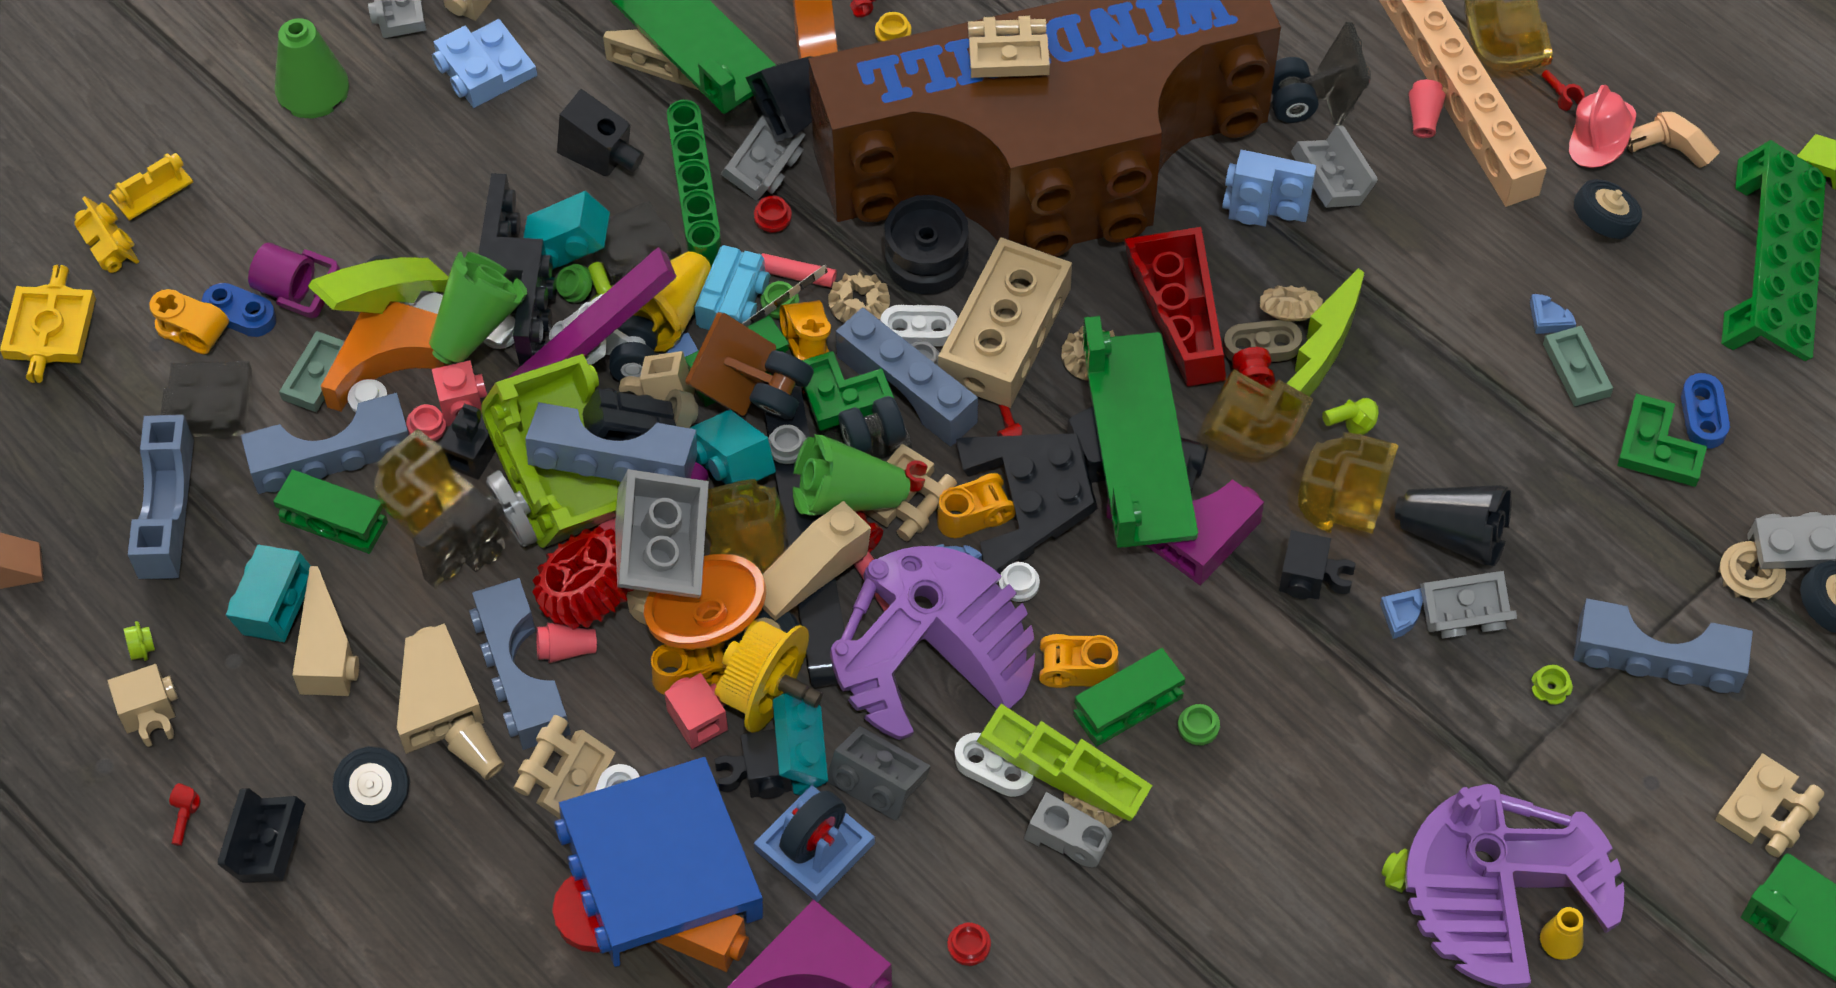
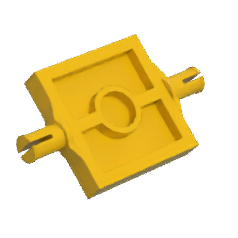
[0,265,96,383]

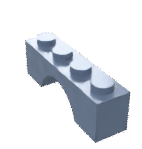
[836,307,978,447]
[241,393,413,494]
[525,402,697,482]
[128,415,194,579]
[469,578,571,750]
[1573,598,1753,693]

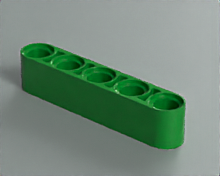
[667,99,722,267]

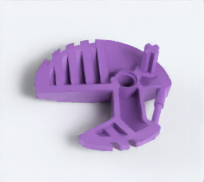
[830,546,1035,740]
[1405,784,1624,988]

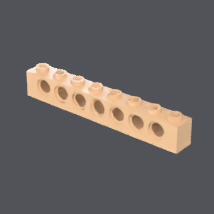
[1379,0,1547,207]

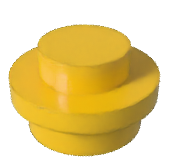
[875,12,912,42]

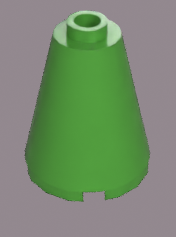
[275,18,350,119]
[429,252,527,365]
[793,434,910,516]

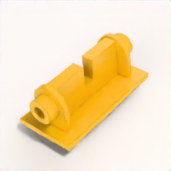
[109,153,193,221]
[74,196,140,273]

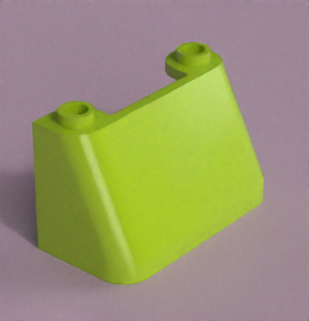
[481,354,621,548]

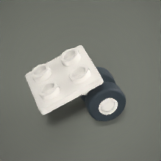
[549,294,658,381]

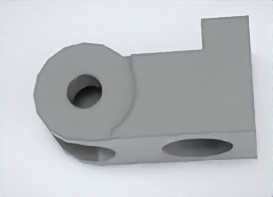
[1024,792,1112,867]

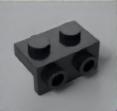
[218,788,306,883]

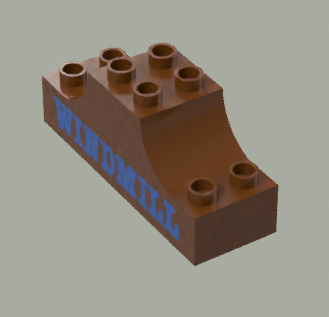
[808,0,1281,257]

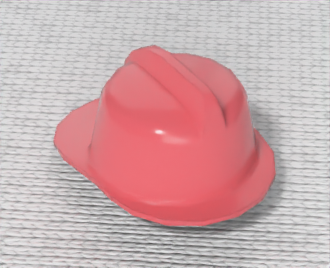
[1569,85,1637,168]

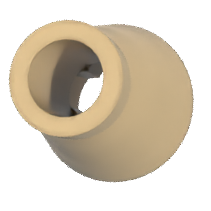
[444,717,504,780]

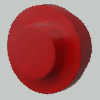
[754,195,792,232]
[947,922,991,966]

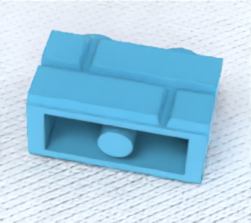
[695,245,770,330]

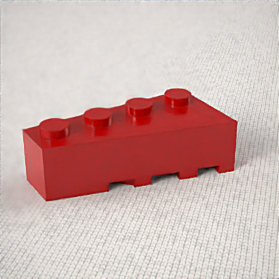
[1125,227,1226,386]

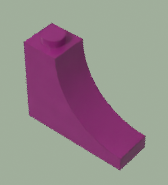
[1106,479,1264,586]
[727,899,892,988]

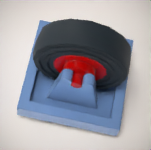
[754,785,875,902]

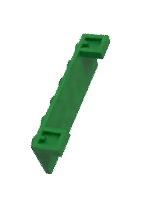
[610,0,776,114]
[1721,140,1826,361]
[1082,316,1198,548]
[1740,854,1836,981]

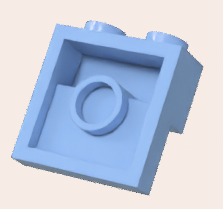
[432,19,537,108]
[1222,150,1316,227]

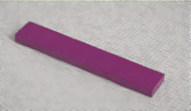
[508,247,676,378]

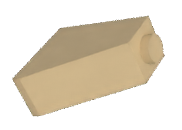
[397,623,484,754]

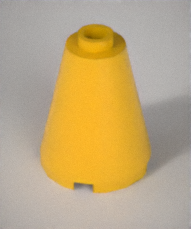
[634,252,711,352]

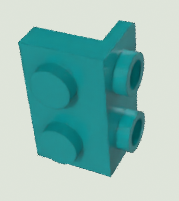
[773,693,828,796]

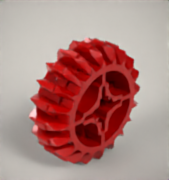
[532,526,635,630]

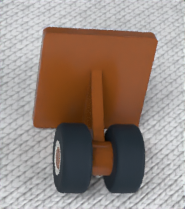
[685,312,814,419]

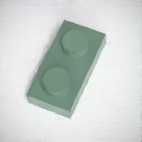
[1543,326,1613,407]
[279,331,345,413]

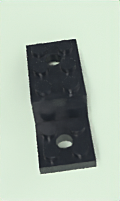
[478,173,557,367]

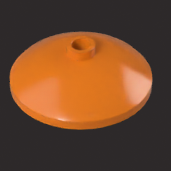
[644,554,767,649]

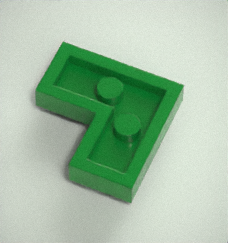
[802,351,894,430]
[1617,393,1707,487]

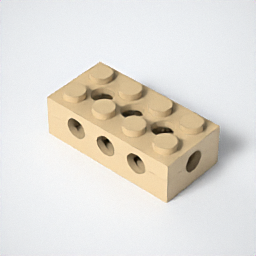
[938,237,1072,408]

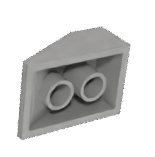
[615,469,709,598]

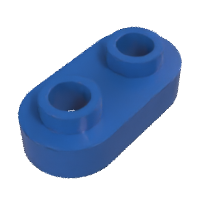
[202,283,277,337]
[1681,373,1730,448]

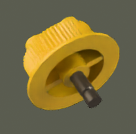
[715,620,823,733]

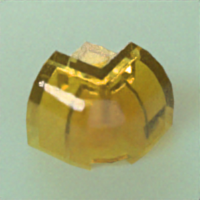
[1464,0,1553,72]
[1201,370,1313,459]
[374,429,479,543]
[1298,432,1399,534]
[706,479,787,574]

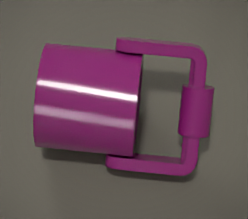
[248,242,341,318]

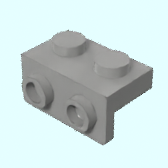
[368,0,426,38]
[721,115,806,201]
[1291,126,1378,208]
[1747,512,1836,569]
[1420,571,1517,639]

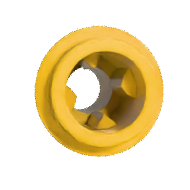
[1540,907,1584,960]

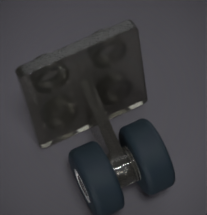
[1272,22,1371,125]
[812,396,912,459]

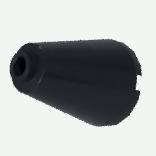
[1395,485,1512,566]

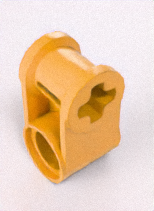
[149,289,229,354]
[779,300,831,360]
[937,473,1016,538]
[1039,634,1119,688]
[651,643,727,695]

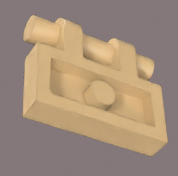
[968,15,1050,78]
[863,444,957,541]
[513,715,616,819]
[1715,753,1824,857]

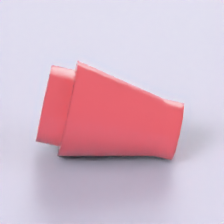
[1408,79,1446,138]
[536,622,597,663]

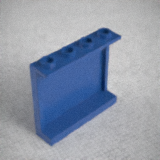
[554,757,763,967]

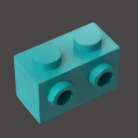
[523,191,610,270]
[690,409,776,491]
[226,545,311,642]

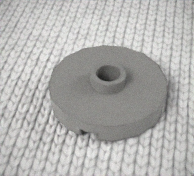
[486,470,537,547]

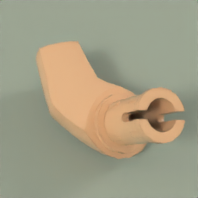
[1627,112,1720,168]

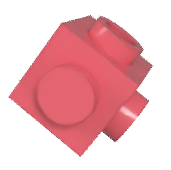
[432,360,487,427]
[664,673,728,750]

